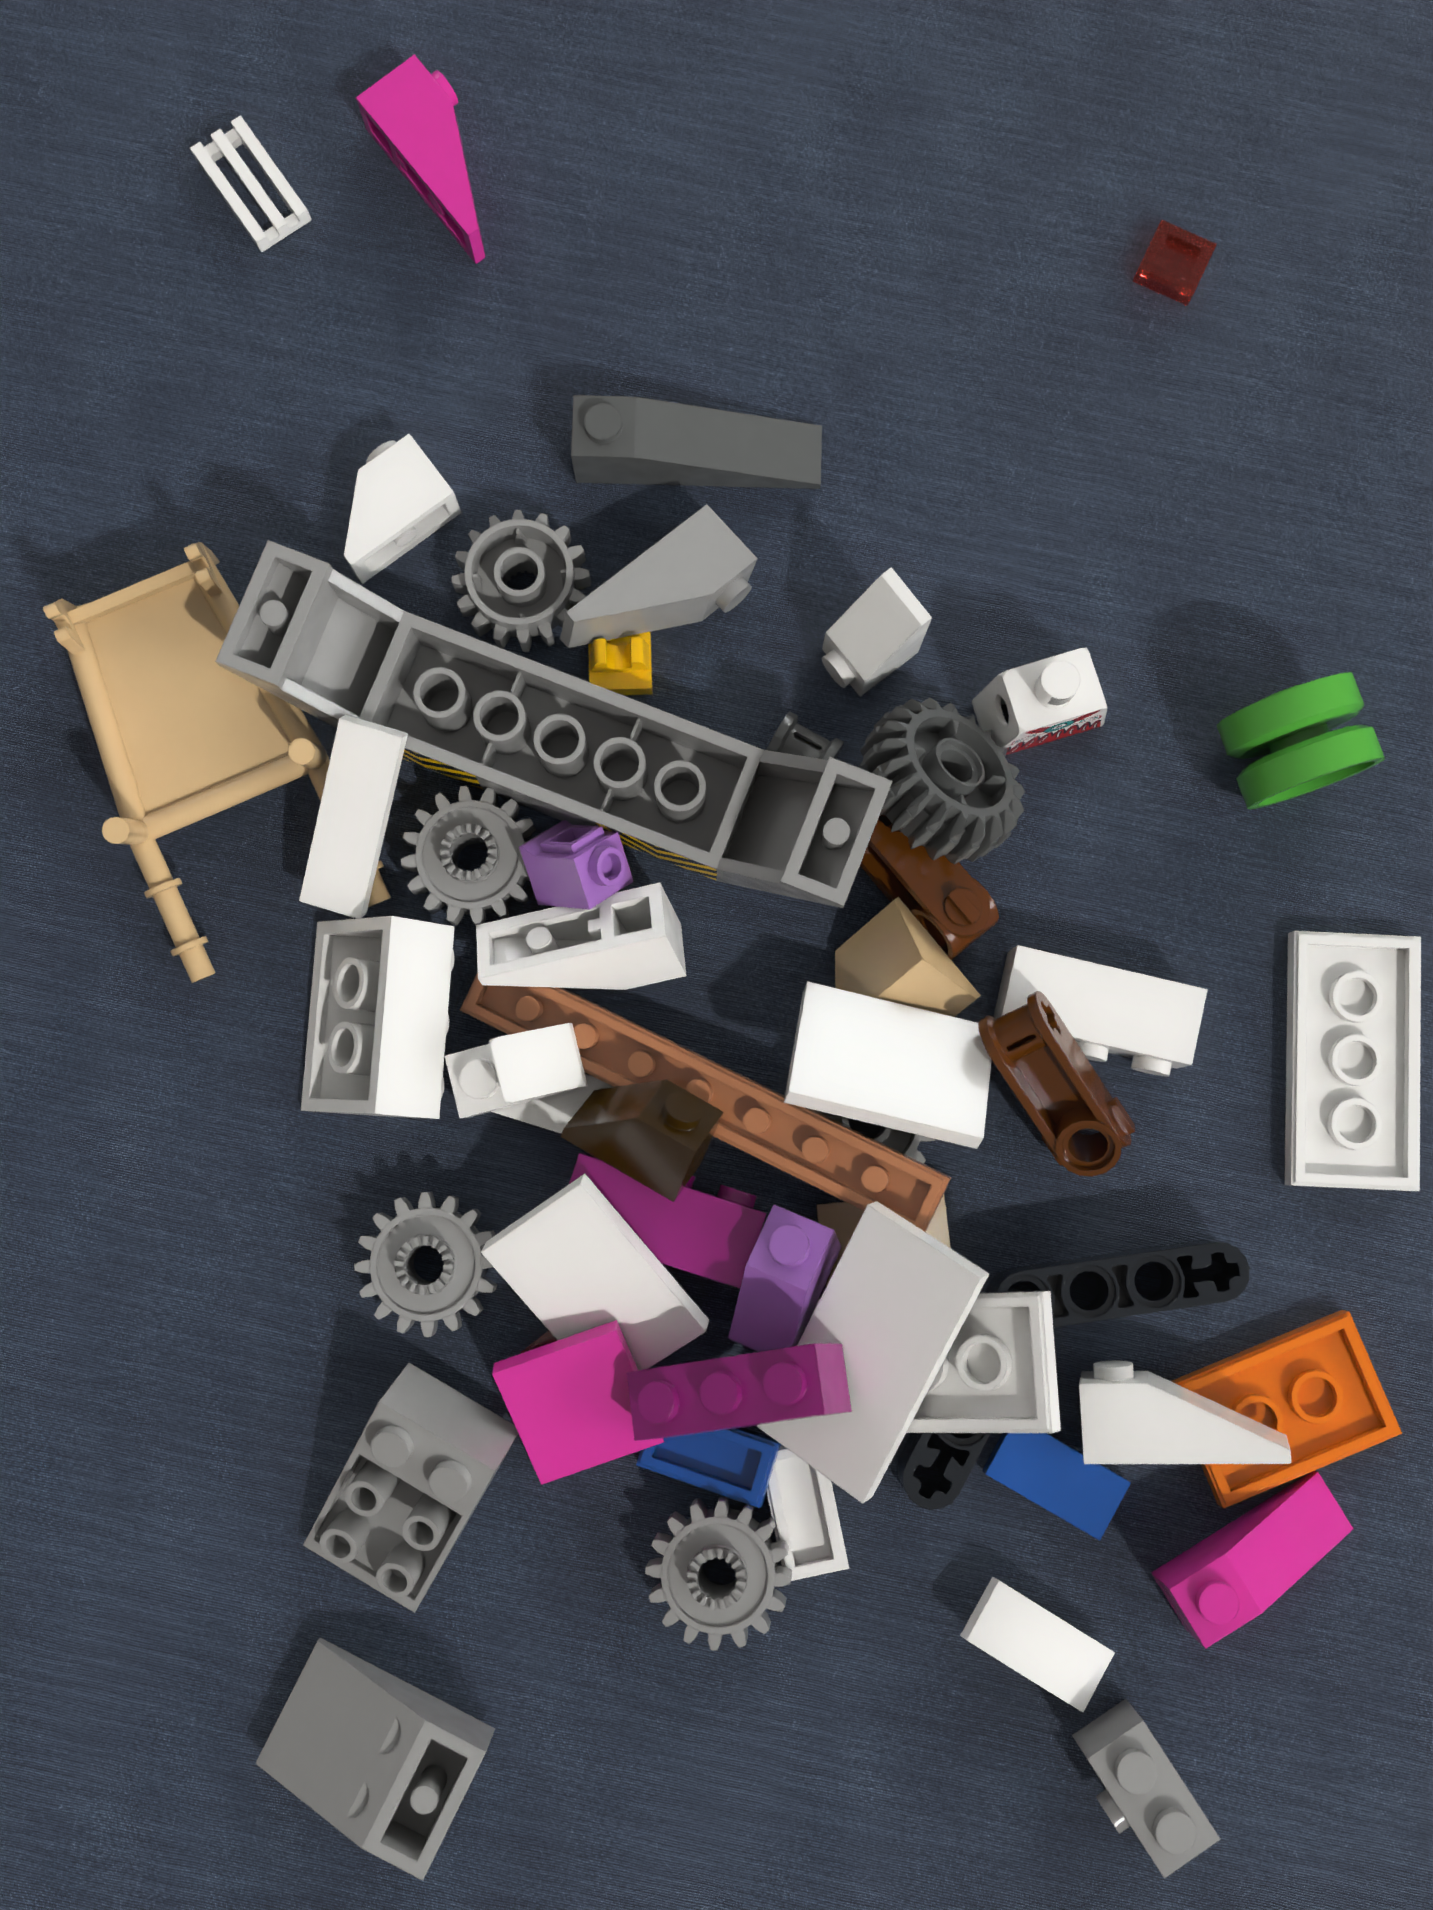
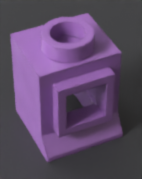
[519,820,633,910]

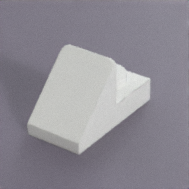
[445,1023,588,1119]

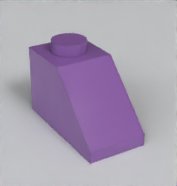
[728,1204,842,1352]

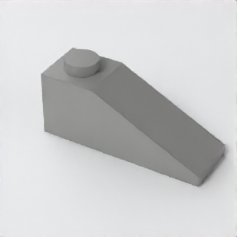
[560,504,758,648]

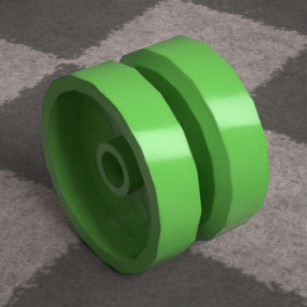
[1216,672,1385,810]

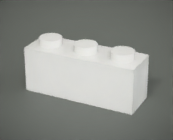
[994,945,1208,1077]

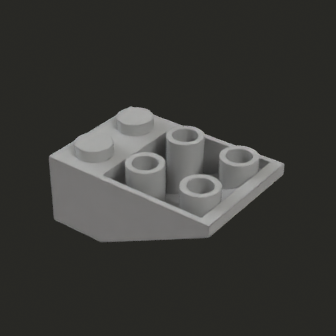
[303,1363,518,1613]
[255,1638,495,1881]

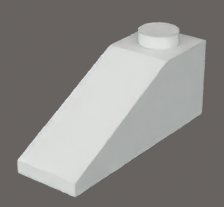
[476,882,686,990]
[1079,1360,1291,1464]

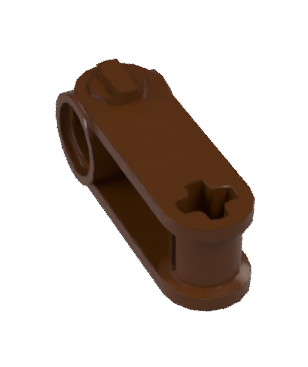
[860,814,999,960]
[978,991,1135,1176]

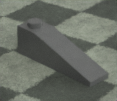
[571,395,822,489]

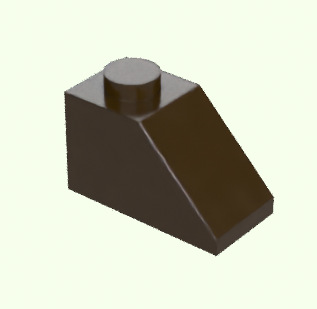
[561,1079,723,1202]

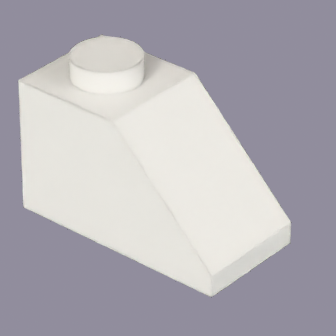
[344,434,461,584]
[822,567,932,697]

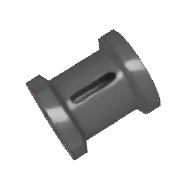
[766,711,845,760]

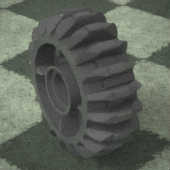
[858,697,1025,865]

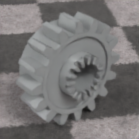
[452,510,591,652]
[401,786,536,926]
[354,1192,497,1337]
[645,1495,792,1651]

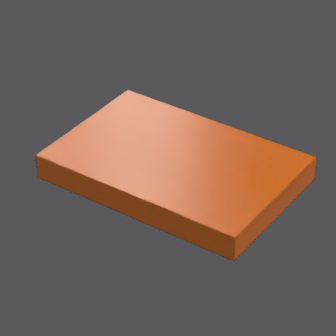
[1171,1310,1402,1509]

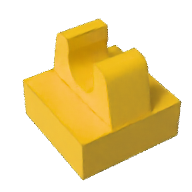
[588,632,653,695]

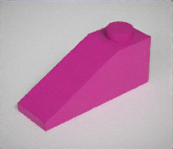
[356,54,485,264]
[1151,1471,1353,1649]

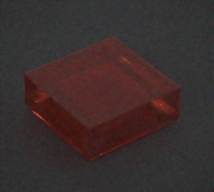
[1133,219,1217,306]

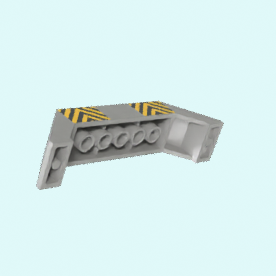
[215,540,893,908]

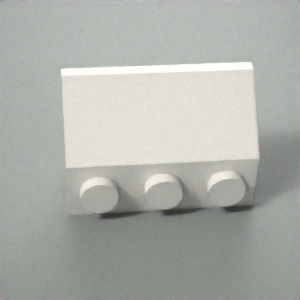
[301,916,455,1119]

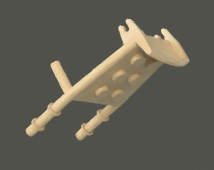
[43,542,391,983]

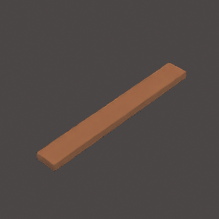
[460,972,952,1232]

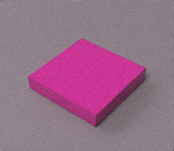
[492,1320,664,1485]

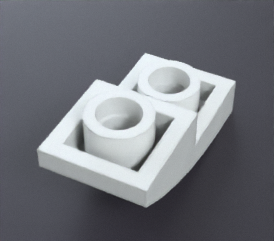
[960,1576,1115,1712]

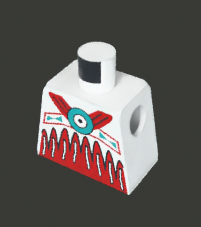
[972,648,1107,755]

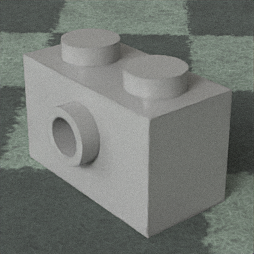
[1072,1699,1221,1878]

